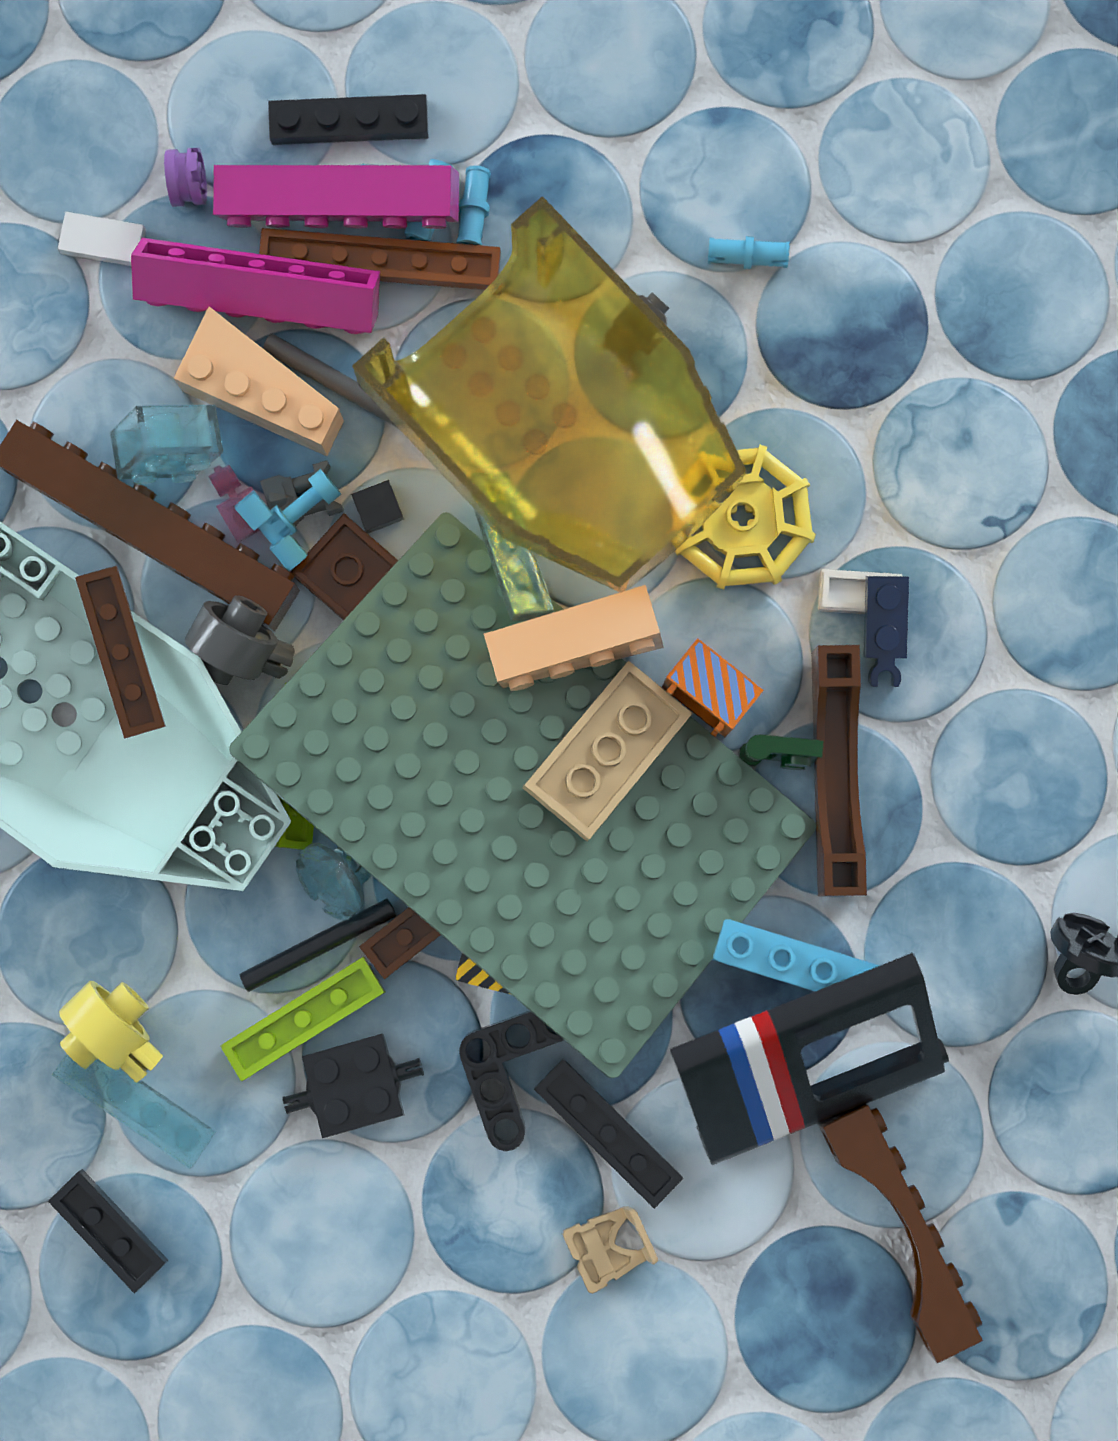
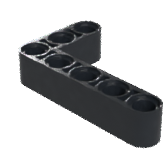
[459,1010,564,1151]

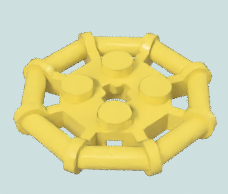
[668,444,816,589]

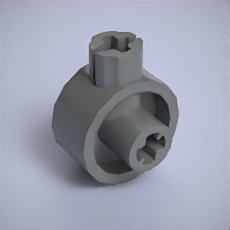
[185,595,295,685]

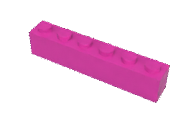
[213,165,459,229]
[131,238,380,334]

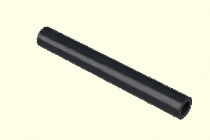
[239,898,397,992]

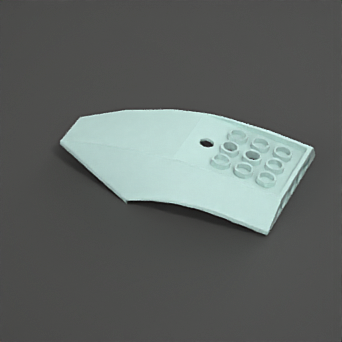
[0,522,292,891]

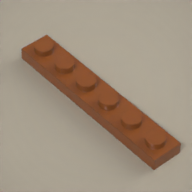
[259,228,501,291]

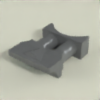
[260,460,344,527]

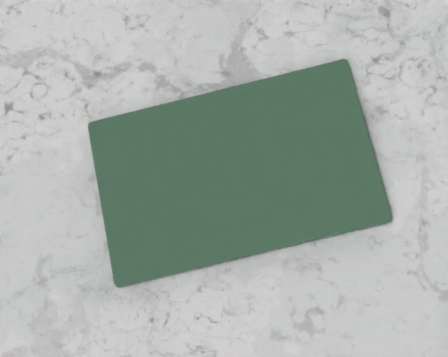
[229,512,816,1078]

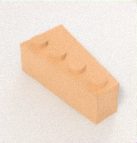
[174,307,344,456]
[484,585,664,691]

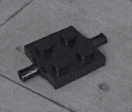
[283,1034,424,1139]

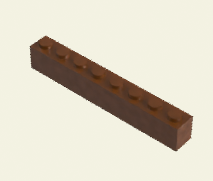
[0,419,300,631]

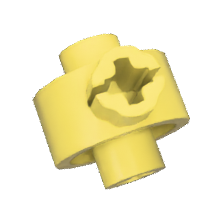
[59,981,163,1083]

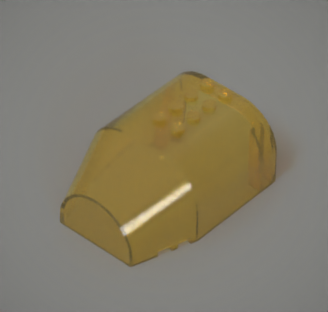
[352,196,747,593]

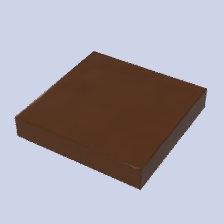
[290,513,398,621]

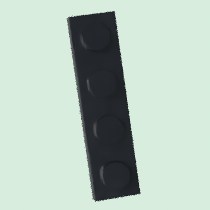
[268,94,429,145]
[534,1058,683,1209]

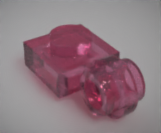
[208,464,260,543]

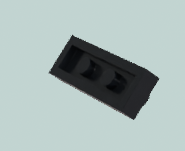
[48,1169,168,1294]

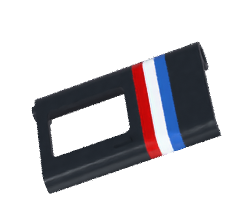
[669,953,949,1165]

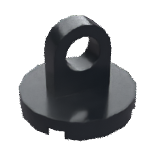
[1050,913,1118,995]

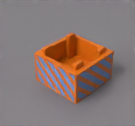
[661,638,764,737]

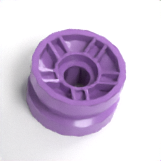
[164,148,207,207]

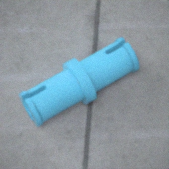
[456,165,491,245]
[708,236,790,269]

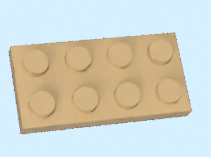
[523,661,693,841]

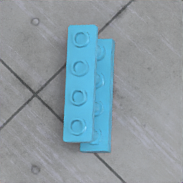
[712,919,880,992]

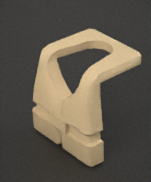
[562,1206,658,1294]

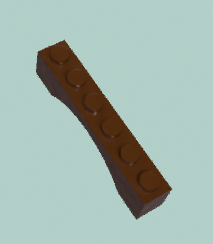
[811,645,867,896]
[817,1104,983,1364]

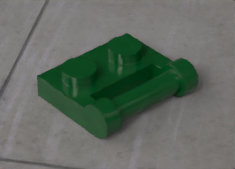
[738,735,824,770]

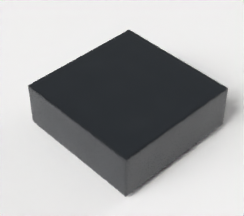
[351,480,404,533]

